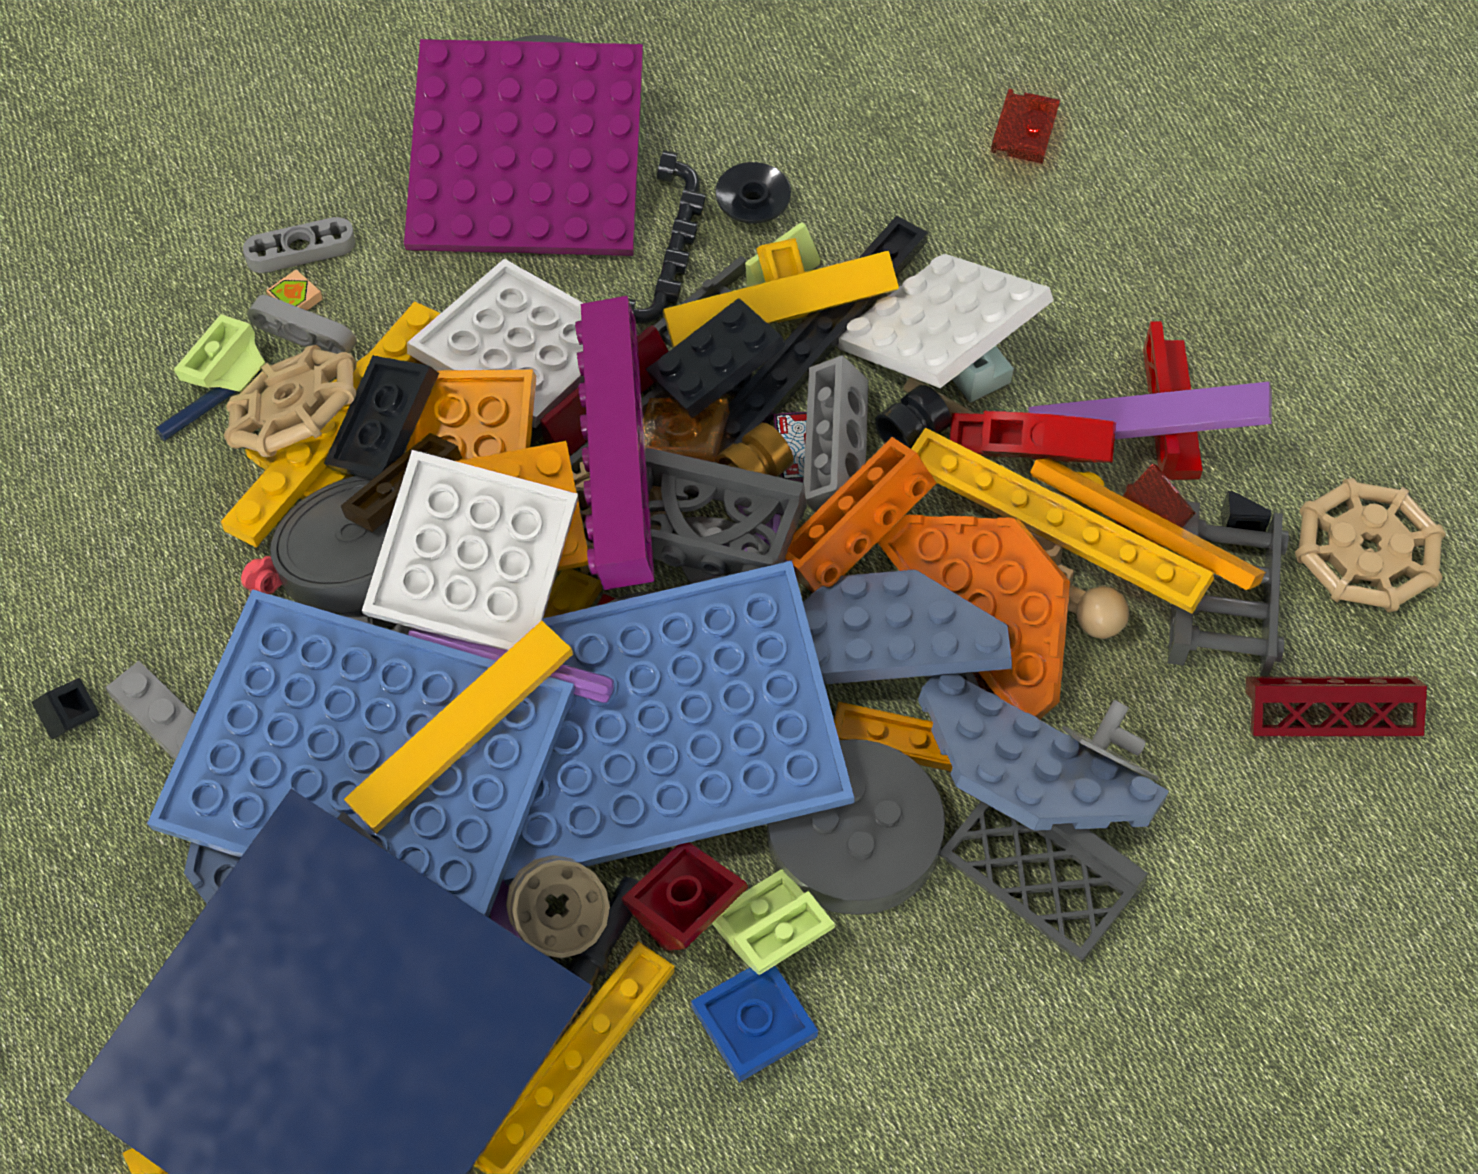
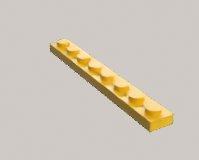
[220,301,441,548]
[911,428,1214,614]

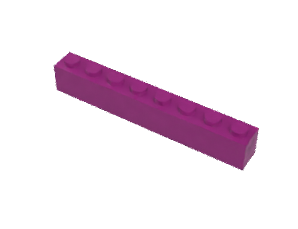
[575,295,655,590]

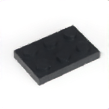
[646,298,786,419]
[324,355,439,480]

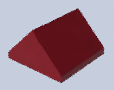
[622,842,749,951]

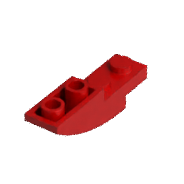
[950,411,1116,463]

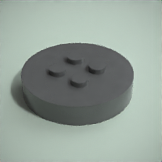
[270,476,391,613]
[767,739,945,915]

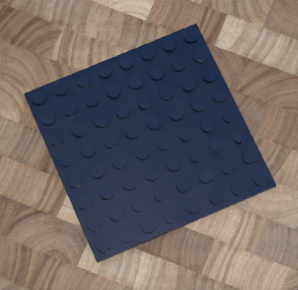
[65,789,593,1174]

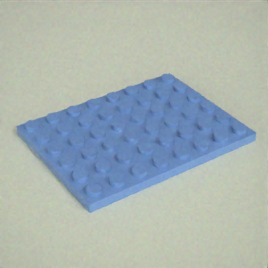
[503,561,854,886]
[147,589,575,917]

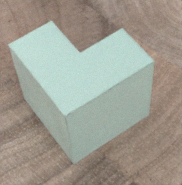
[952,346,1014,403]

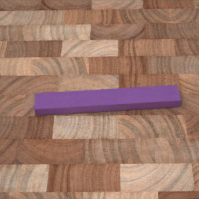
[1028,382,1272,439]

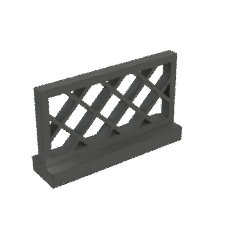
[939,801,1148,963]

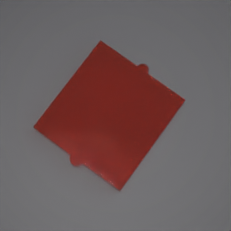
[1114,463,1196,548]

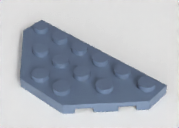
[803,570,1012,684]
[918,673,1169,831]

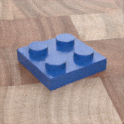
[691,965,818,1083]

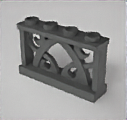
[645,448,807,576]

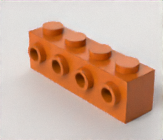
[783,437,937,593]

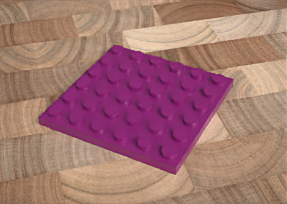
[404,39,644,256]

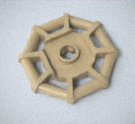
[224,345,357,457]
[1295,478,1446,612]

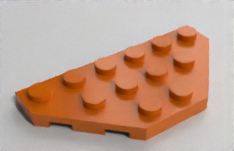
[877,514,1070,720]

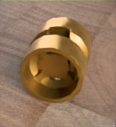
[716,423,794,477]

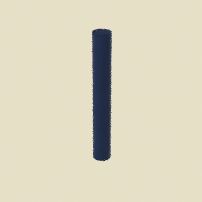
[155,371,261,441]

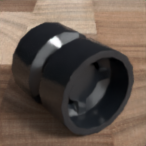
[875,385,952,449]

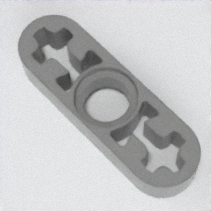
[243,217,355,273]
[247,295,357,354]

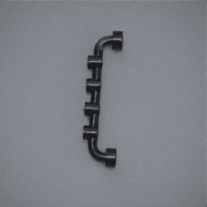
[621,150,706,324]

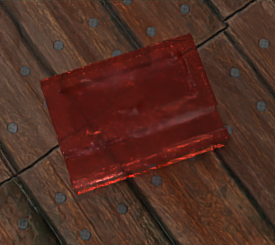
[991,88,1060,164]

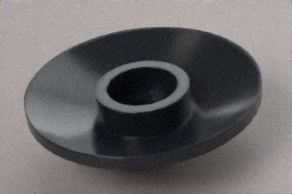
[715,162,791,224]

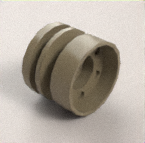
[506,855,610,958]

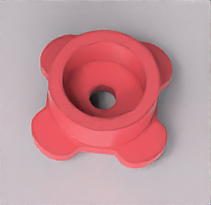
[241,556,282,594]

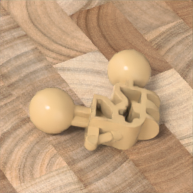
[1030,490,1130,639]

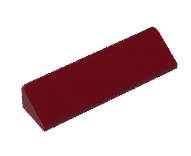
[540,325,669,457]

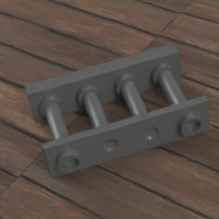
[1167,501,1289,676]

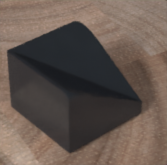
[1221,491,1272,532]
[31,678,100,739]

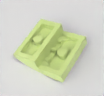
[712,869,835,975]

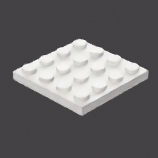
[837,254,1054,388]
[407,259,585,428]
[362,450,578,651]

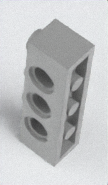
[803,355,869,512]

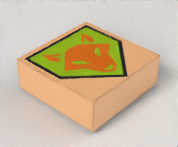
[266,269,323,310]

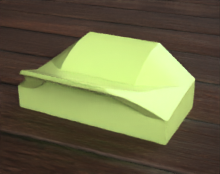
[174,314,265,392]

